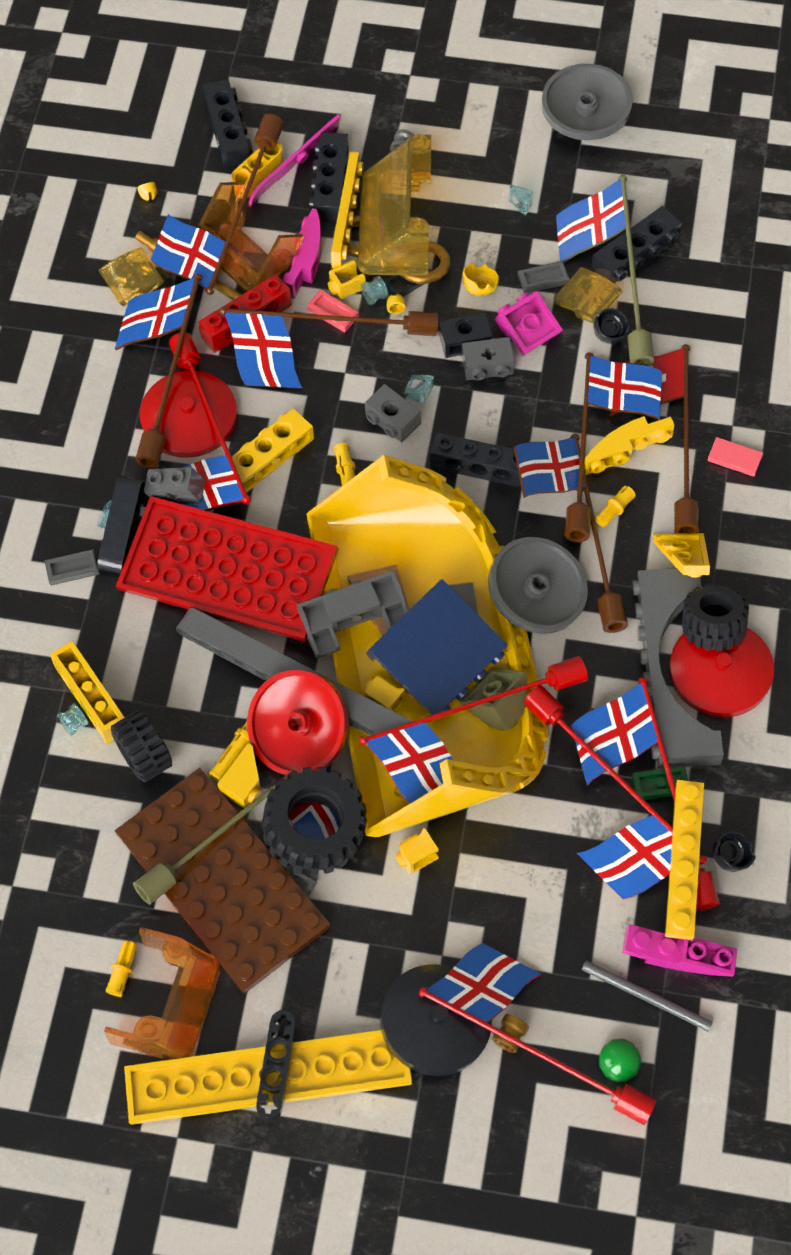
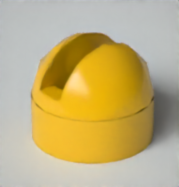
[137,182,157,201]
[387,294,406,314]

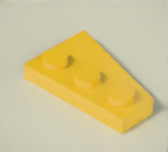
[653,533,710,577]

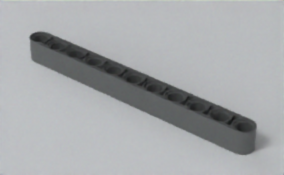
[176,608,412,735]

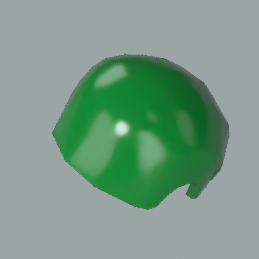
[599,1039,641,1082]

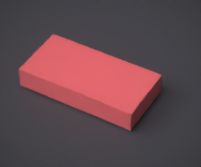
[307,290,359,332]
[708,437,763,477]

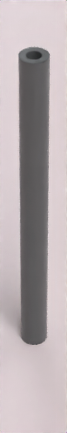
[582,960,713,1032]

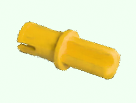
[595,486,636,528]
[105,940,137,997]

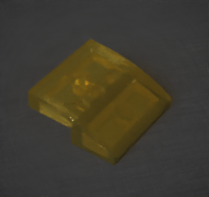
[99,247,164,307]
[554,267,622,323]

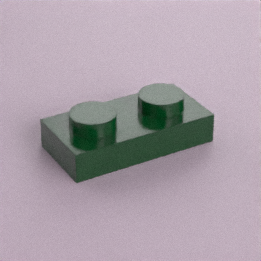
[632,766,688,800]

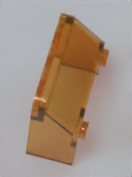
[197,182,304,291]
[104,927,220,1060]

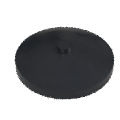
[380,964,492,1076]

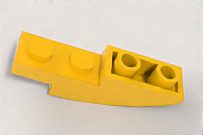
[584,416,675,475]

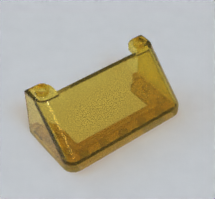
[358,134,431,276]

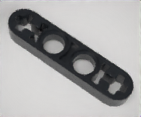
[256,1010,296,1122]

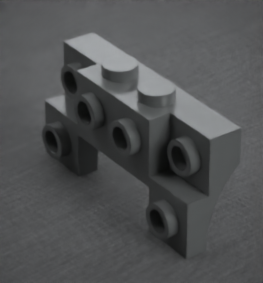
[297,570,409,659]

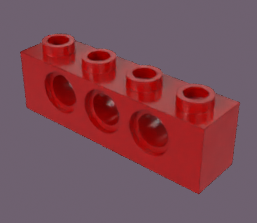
[198,274,292,353]

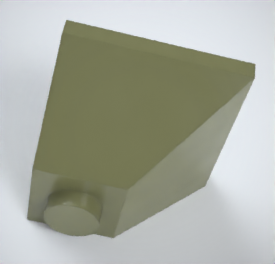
[460,668,528,731]

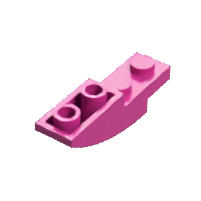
[283,208,321,299]
[622,924,738,976]

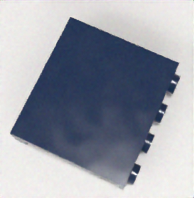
[366,579,508,719]

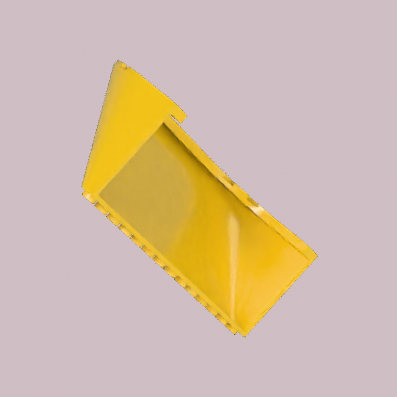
[306,455,548,837]

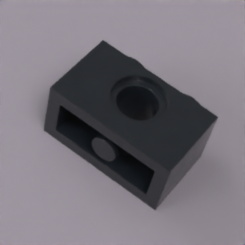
[439,313,492,358]

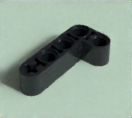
[97,476,150,574]

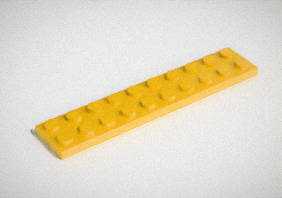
[124,1030,412,1125]

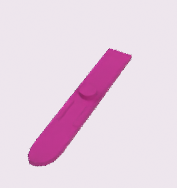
[248,114,340,207]

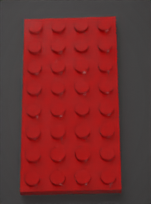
[116,496,339,642]

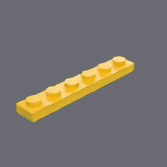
[331,152,363,268]
[665,780,704,940]

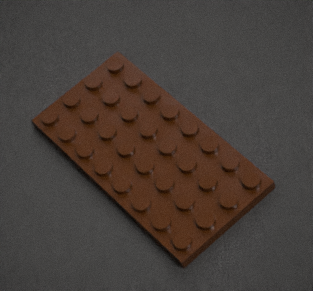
[114,768,331,994]

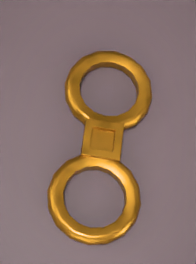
[346,215,450,284]

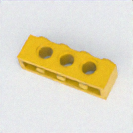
[232,409,314,493]
[50,641,125,745]

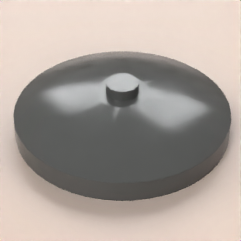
[542,64,633,140]
[488,537,588,634]

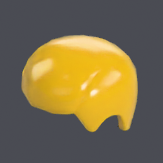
[463,262,499,296]

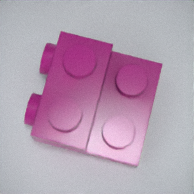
[494,291,563,357]

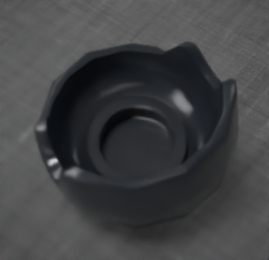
[593,308,630,344]
[713,830,756,872]

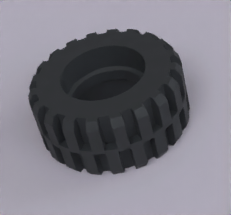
[262,767,367,875]

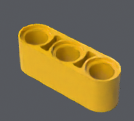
[231,142,284,199]

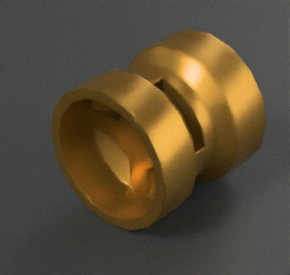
[492,1014,529,1053]

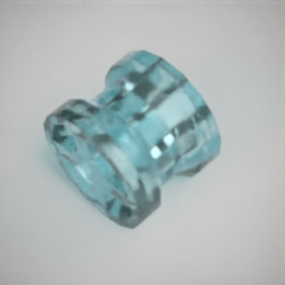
[361,276,388,305]
[57,703,89,736]

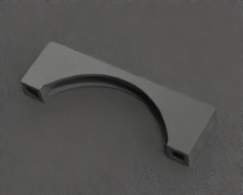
[632,568,724,769]

